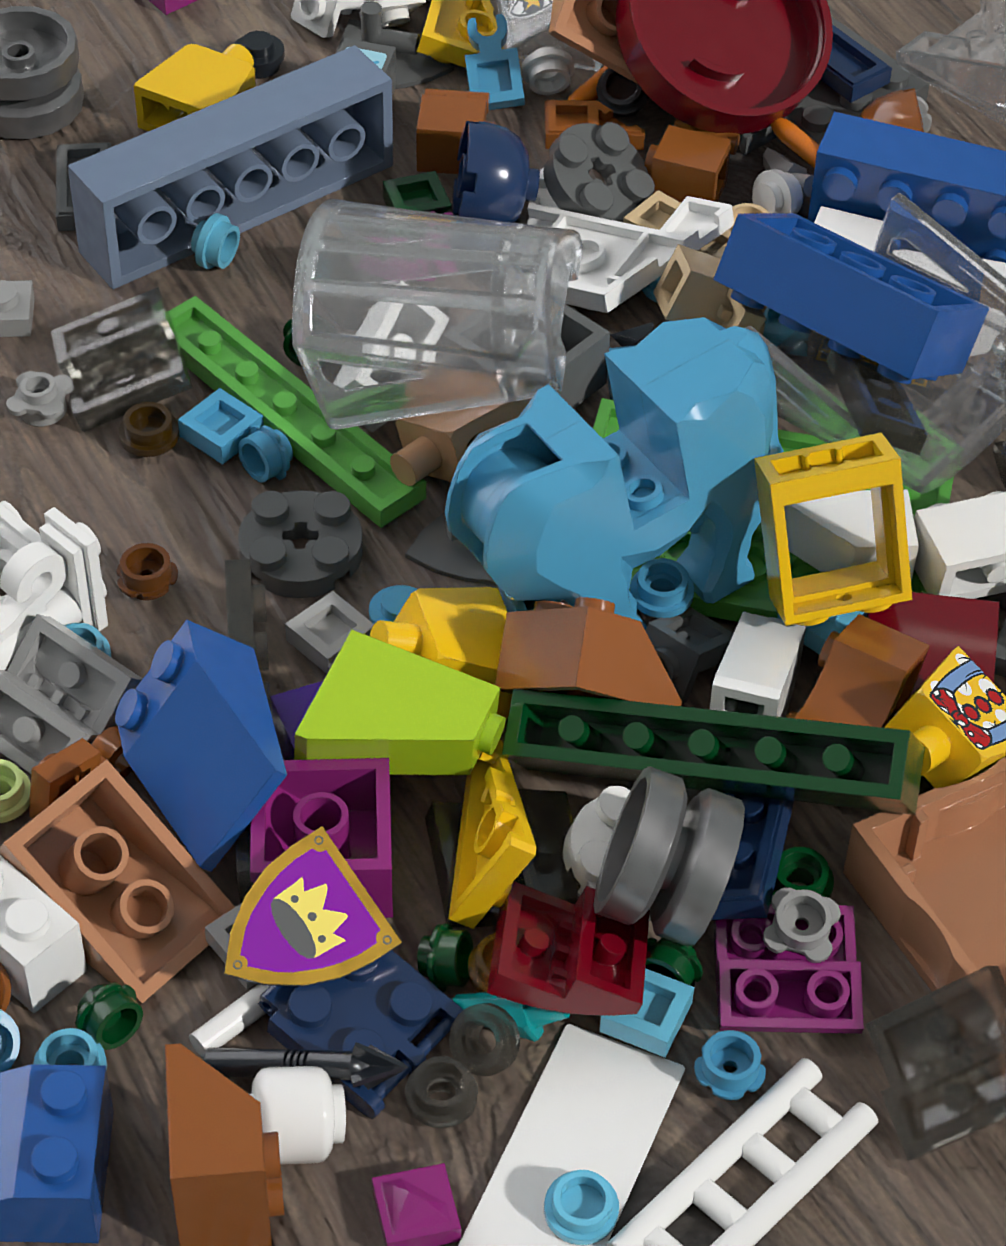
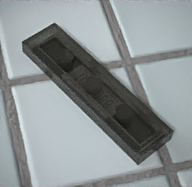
[826,349,928,456]

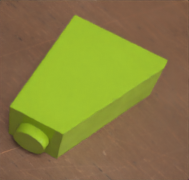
[294,629,506,775]

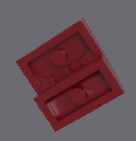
[867,592,999,721]
[487,881,650,1016]

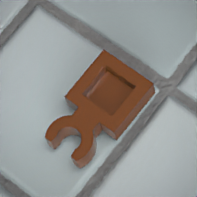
[29,726,132,819]

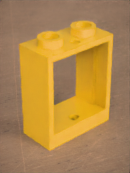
[754,432,912,626]

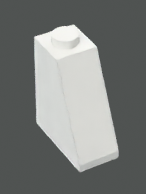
[710,612,806,717]

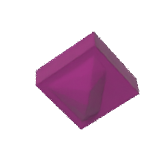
[372,1163,461,1246]

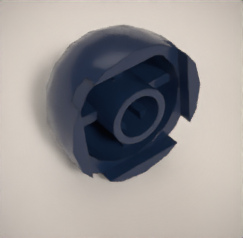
[452,121,540,234]

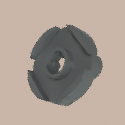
[543,122,655,222]
[238,490,363,598]

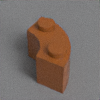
[786,614,930,728]

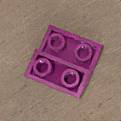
[713,904,864,1034]

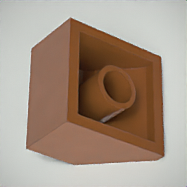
[495,597,682,706]
[165,1043,285,1246]

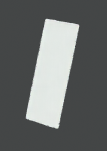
[458,1024,685,1246]

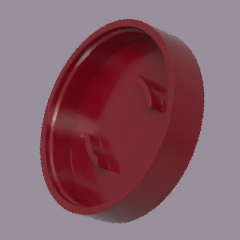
[616,0,833,134]

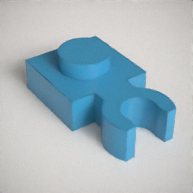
[465,14,525,110]

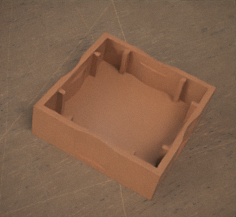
[843,757,1006,1080]

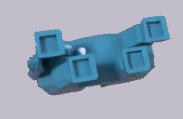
[445,317,784,630]

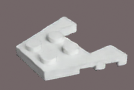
[506,167,734,313]

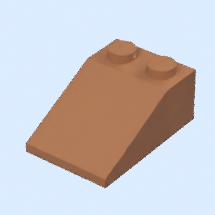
[0,759,235,1005]

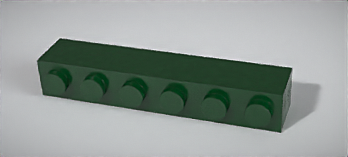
[502,689,925,815]

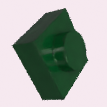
[383,171,452,230]

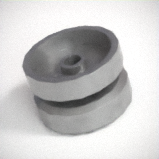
[0,6,84,139]
[594,766,745,947]

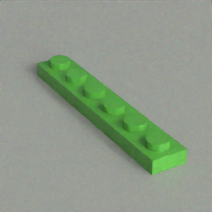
[150,296,426,528]

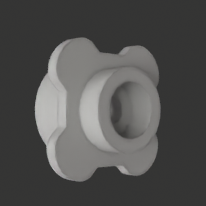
[6,371,74,427]
[763,888,840,963]

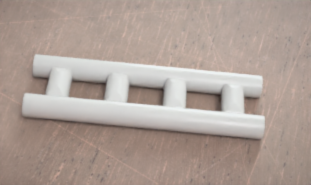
[606,1058,878,1246]

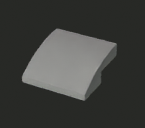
[0,614,143,774]

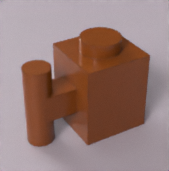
[416,88,496,174]
[644,119,740,203]

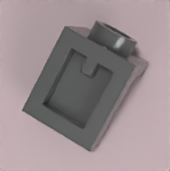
[645,607,734,705]

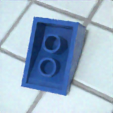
[115,620,287,872]
[0,1064,114,1243]

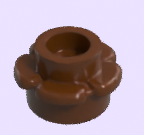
[116,543,178,601]

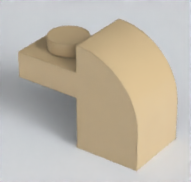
[653,244,767,338]

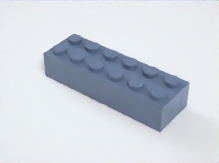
[68,45,393,289]

